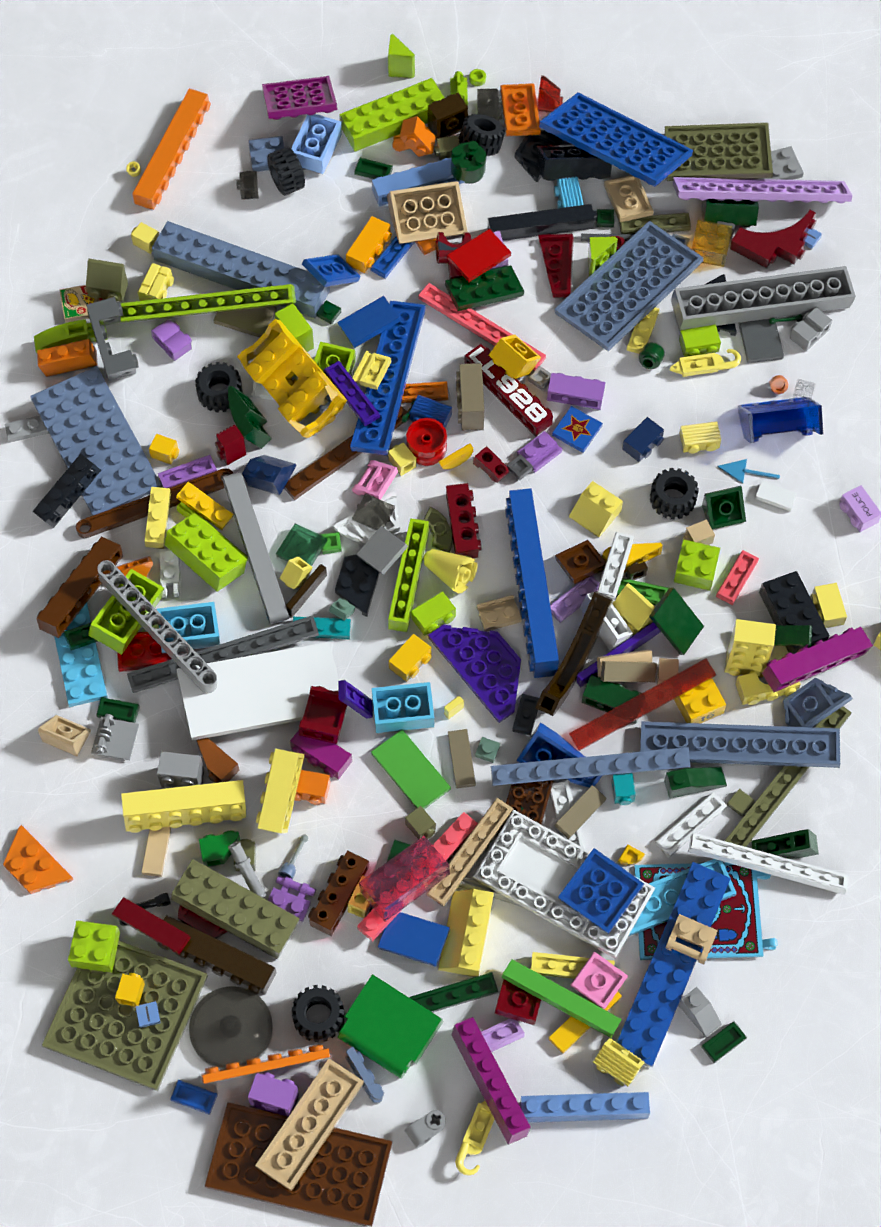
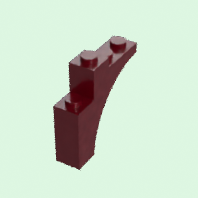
[730,210,817,268]

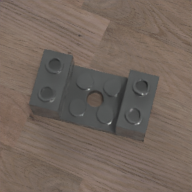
[86,297,139,381]

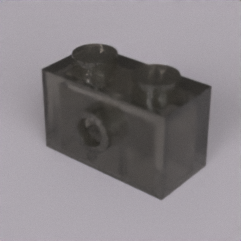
[477,88,502,121]

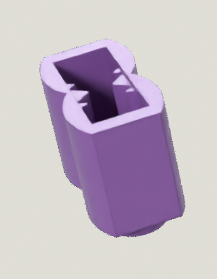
[151,319,192,361]

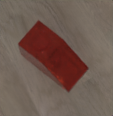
[538,75,563,113]

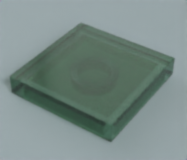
[276,523,328,566]

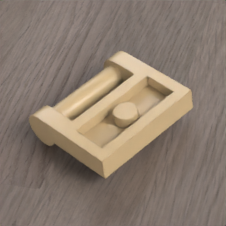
[665,914,718,965]

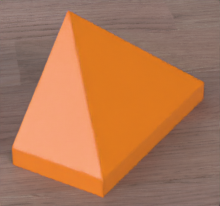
[116,556,153,577]

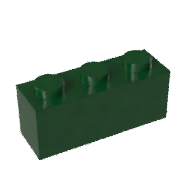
[581,676,646,724]

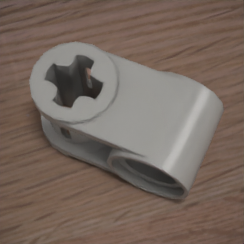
[404,1110,445,1148]

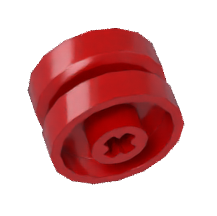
[406,418,447,466]

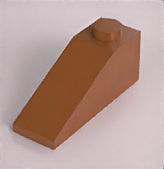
[196,738,240,783]

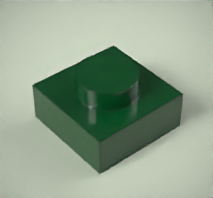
[316,300,341,325]

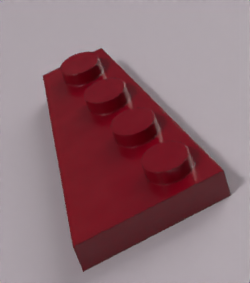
[538,234,574,298]

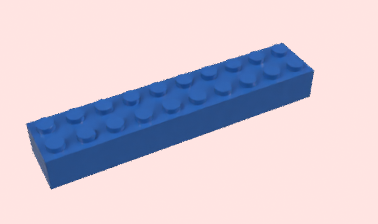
[505,488,559,678]

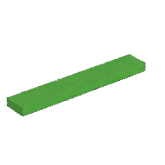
[501,959,622,1038]

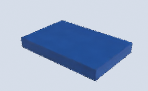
[302,254,361,287]
[337,296,401,348]
[378,912,450,967]

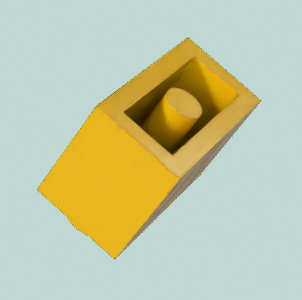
[389,634,432,682]

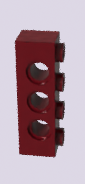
[446,483,482,558]

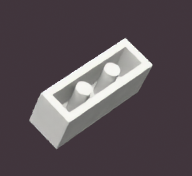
[580,590,633,651]

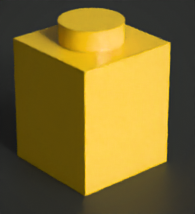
[149,434,180,465]
[115,973,145,1007]

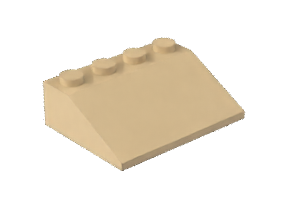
[387,181,468,244]

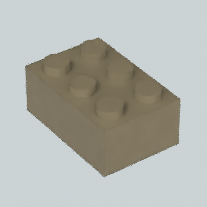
[456,363,485,430]

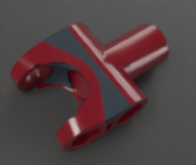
[435,232,472,279]

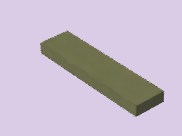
[619,213,691,234]

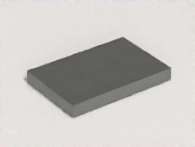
[738,319,784,363]

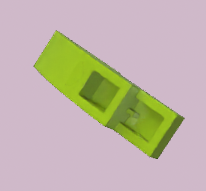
[34,319,108,353]

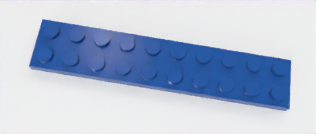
[350,301,426,455]
[617,862,731,1067]

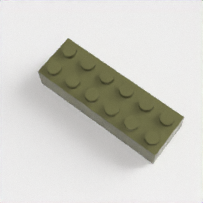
[171,859,300,959]

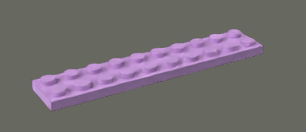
[673,177,852,203]

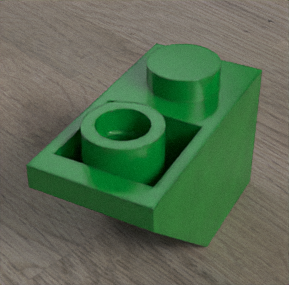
[199,830,240,867]

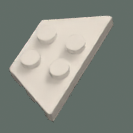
[333,491,400,546]

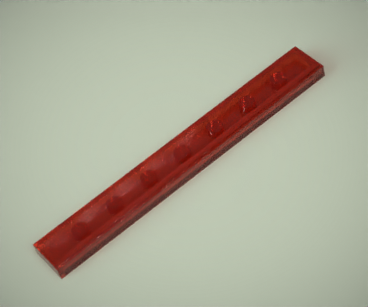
[569,658,716,751]

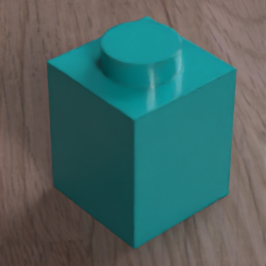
[611,773,636,805]

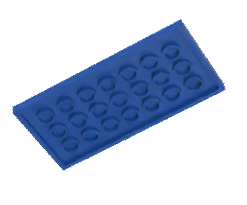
[539,92,693,187]

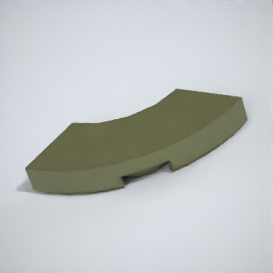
[423,507,452,553]

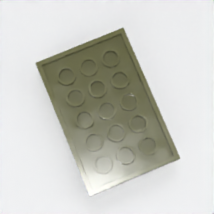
[664,123,773,181]

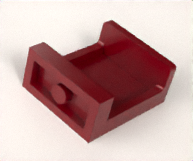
[299,686,347,744]

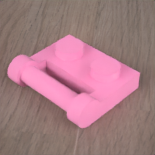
[352,460,398,500]

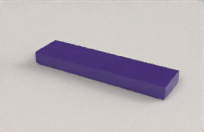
[324,361,380,426]

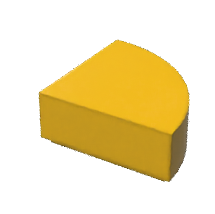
[617,844,645,866]

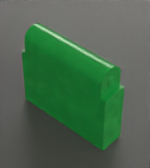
[338,974,443,1079]

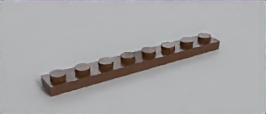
[284,405,410,500]

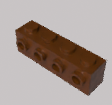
[308,850,369,936]

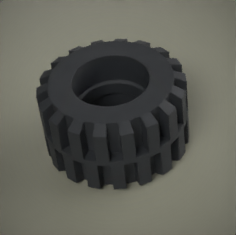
[459,114,505,156]
[267,146,305,195]
[195,362,243,413]
[650,468,699,520]
[291,985,345,1042]

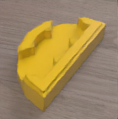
[439,443,474,469]

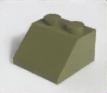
[86,258,128,302]

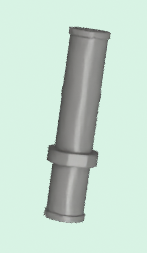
[228,841,266,898]

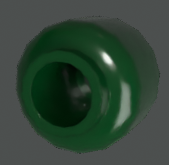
[639,342,665,369]

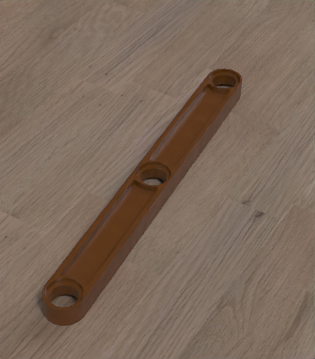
[76,468,234,538]

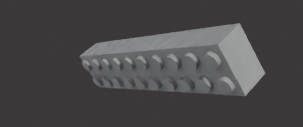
[671,266,856,331]

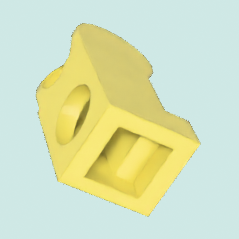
[348,875,378,918]

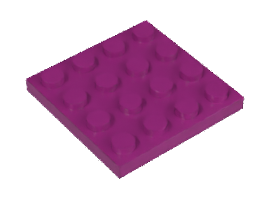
[262,76,338,120]

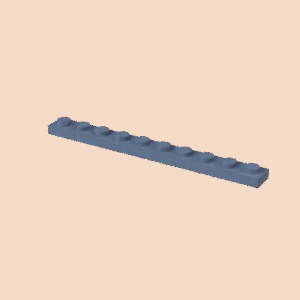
[490,747,690,786]

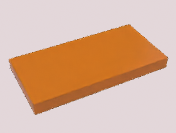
[500,83,541,136]

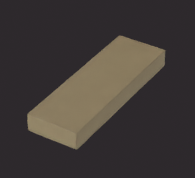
[601,661,657,682]
[448,729,476,789]
[554,785,607,839]

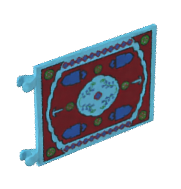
[634,862,777,960]

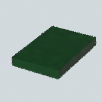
[649,588,704,655]

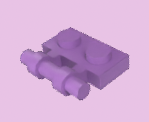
[268,875,316,922]

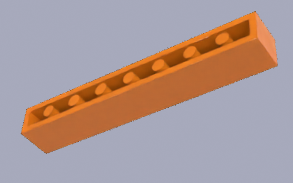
[132,88,210,210]

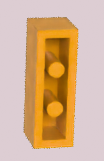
[346,216,392,273]

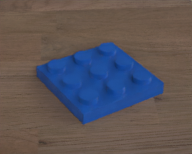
[558,848,644,934]

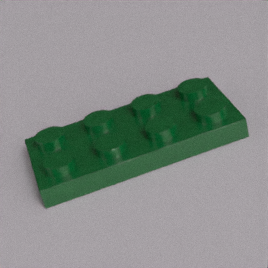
[445,265,524,311]

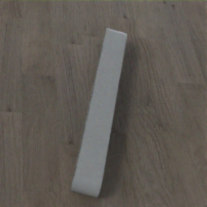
[222,472,289,625]
[98,560,217,693]

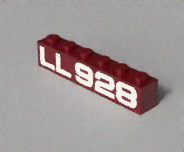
[464,344,553,437]

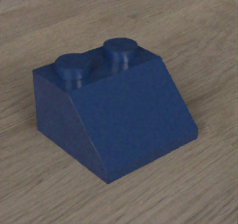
[242,455,297,495]

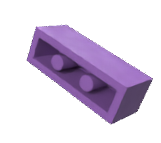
[547,373,606,410]

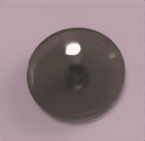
[189,986,273,1069]

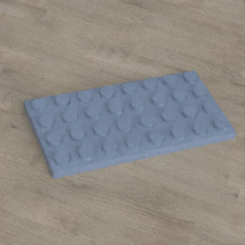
[554,221,703,351]
[30,366,162,516]

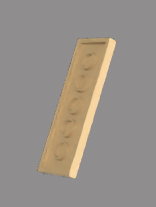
[255,1058,364,1191]

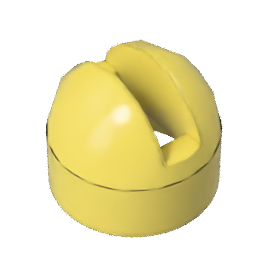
[126,161,141,177]

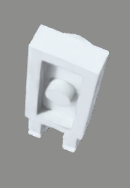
[159,549,180,598]

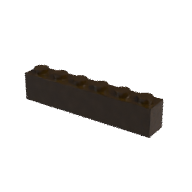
[157,915,277,994]

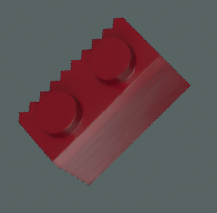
[215,425,247,465]

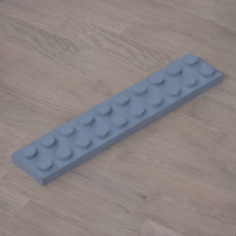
[640,721,840,768]

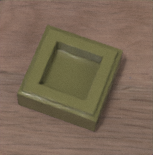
[727,788,755,817]

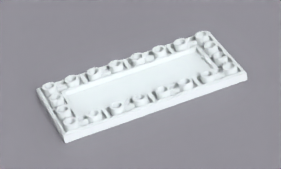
[176,642,339,741]
[473,810,655,959]

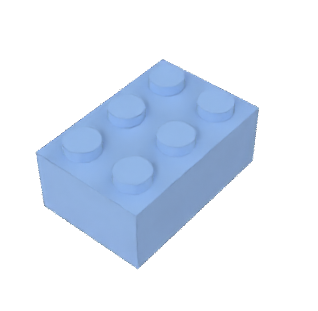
[291,114,342,174]

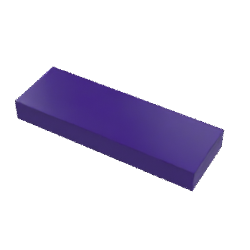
[338,680,373,719]

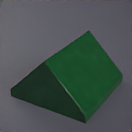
[702,485,746,529]

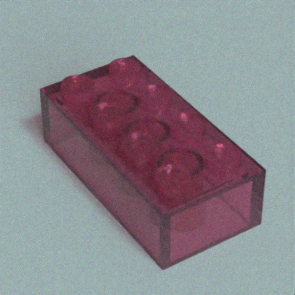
[359,836,450,922]

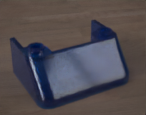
[738,397,823,443]

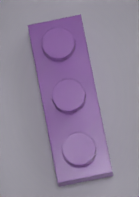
[158,455,217,488]

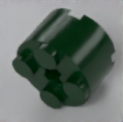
[451,141,486,184]

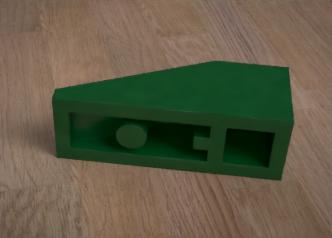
[664,767,727,799]
[751,829,819,859]

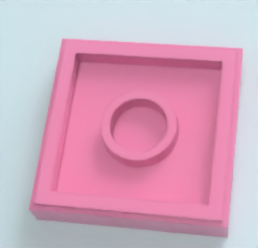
[570,951,628,1010]

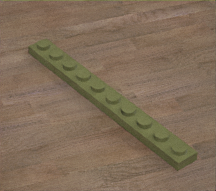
[725,706,852,847]

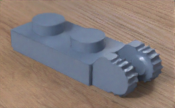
[345,1047,384,1104]

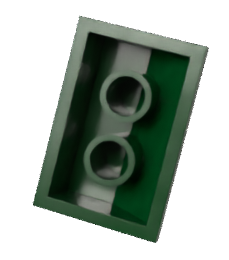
[702,199,759,227]

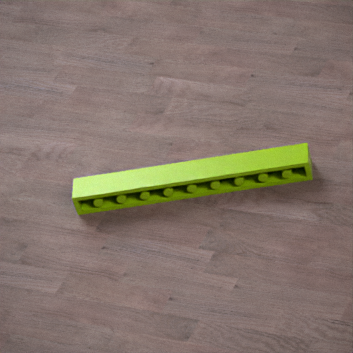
[117,284,296,323]

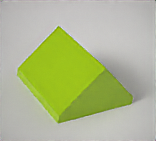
[388,34,415,78]
[587,237,618,276]

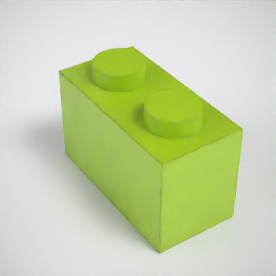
[679,324,721,357]
[411,591,456,636]

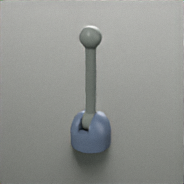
[278,834,308,880]

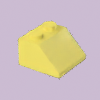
[569,481,623,537]
[612,583,655,635]

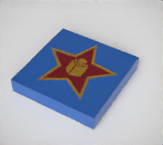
[552,406,603,453]

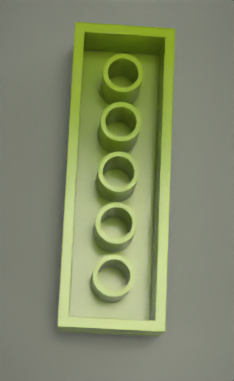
[339,78,444,152]

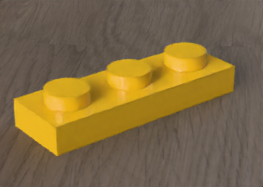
[176,482,234,530]

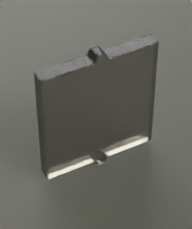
[352,494,395,530]

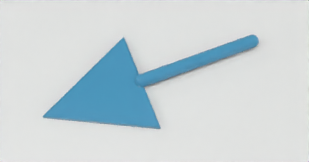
[718,459,780,483]

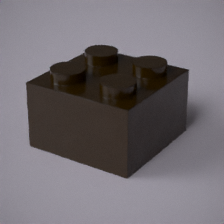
[428,92,468,140]

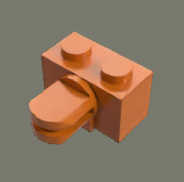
[392,116,436,157]

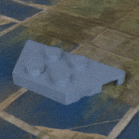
[783,678,853,728]

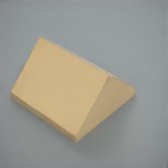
[38,715,91,756]

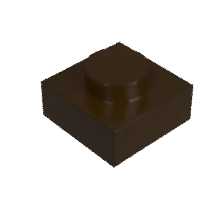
[626,561,648,580]

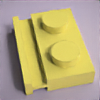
[352,351,391,390]

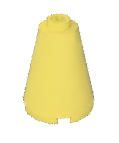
[423,549,478,594]

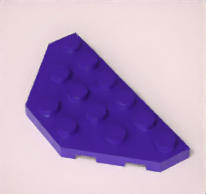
[428,625,521,723]

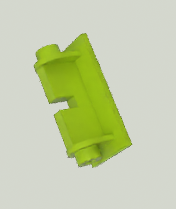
[450,71,468,106]

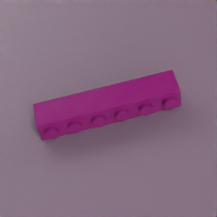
[762,627,873,693]
[451,1017,531,1145]

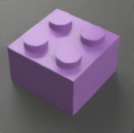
[248,1072,299,1116]

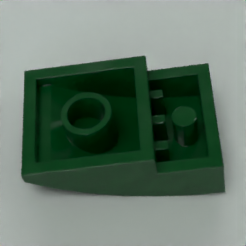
[228,386,272,449]

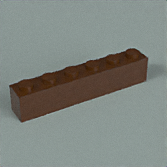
[36,536,123,638]

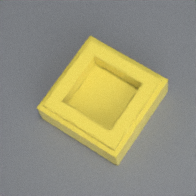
[444,696,464,720]

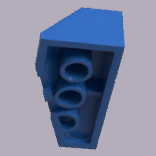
[516,722,603,788]

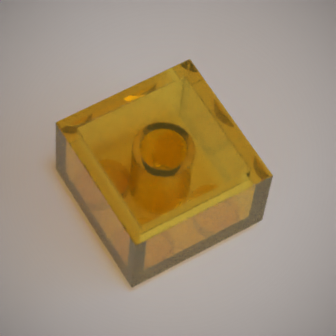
[692,220,733,267]

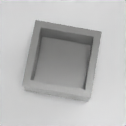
[157,751,204,789]

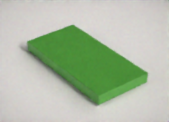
[371,729,451,809]

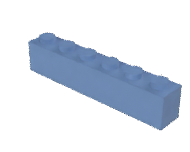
[372,158,465,206]
[520,1092,650,1123]

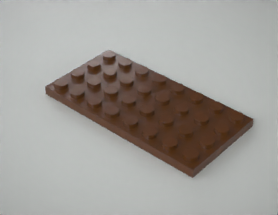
[205,1102,393,1227]

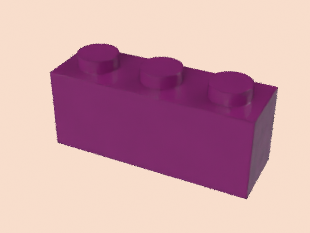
[290,730,353,780]

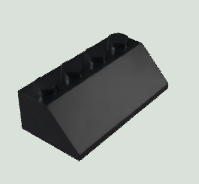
[536,145,612,181]

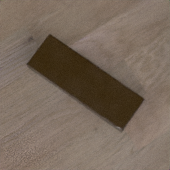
[286,564,327,617]

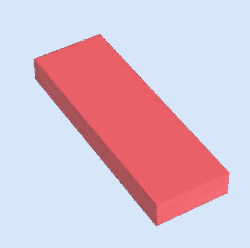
[716,550,759,605]

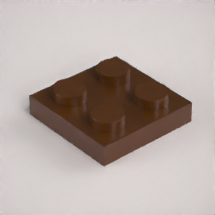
[555,540,606,584]

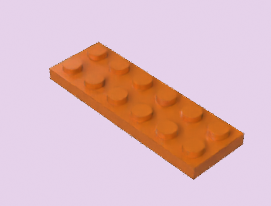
[201,1044,330,1084]

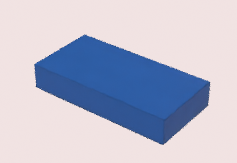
[170,1080,218,1115]

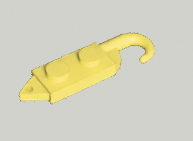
[670,349,741,377]
[455,1101,495,1176]

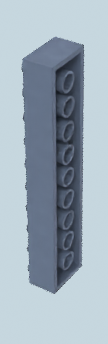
[152,221,330,318]

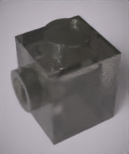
[236,171,259,200]

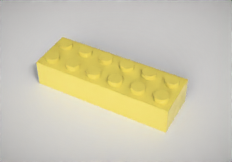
[121,780,246,833]

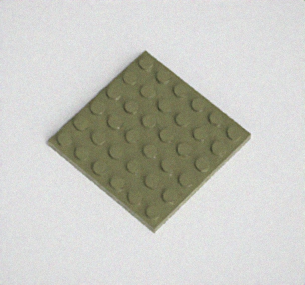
[42,941,208,1091]

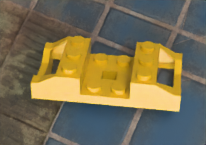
[237,319,347,438]

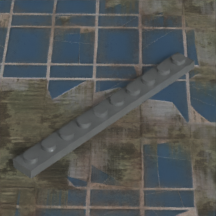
[127,615,319,693]

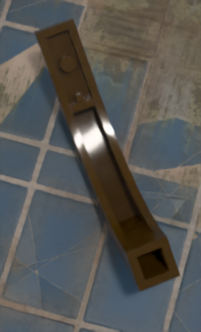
[535,591,613,716]

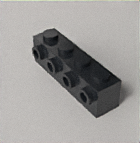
[32,453,101,528]

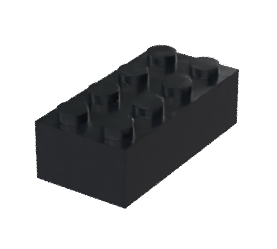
[759,571,830,654]

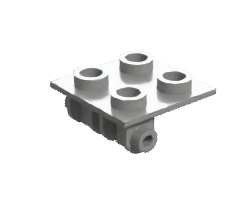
[91,714,139,760]

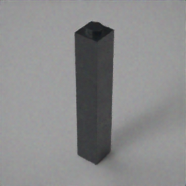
[487,204,597,241]

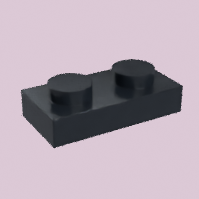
[512,694,539,736]

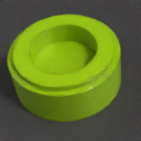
[469,69,486,86]

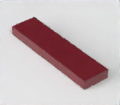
[112,897,191,955]

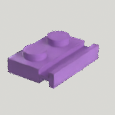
[517,431,563,473]

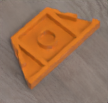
[3,825,74,894]

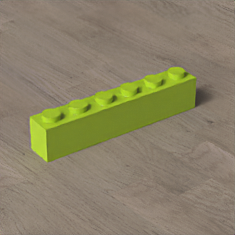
[388,518,429,632]

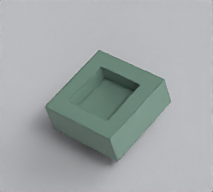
[329,598,356,621]
[475,737,501,763]

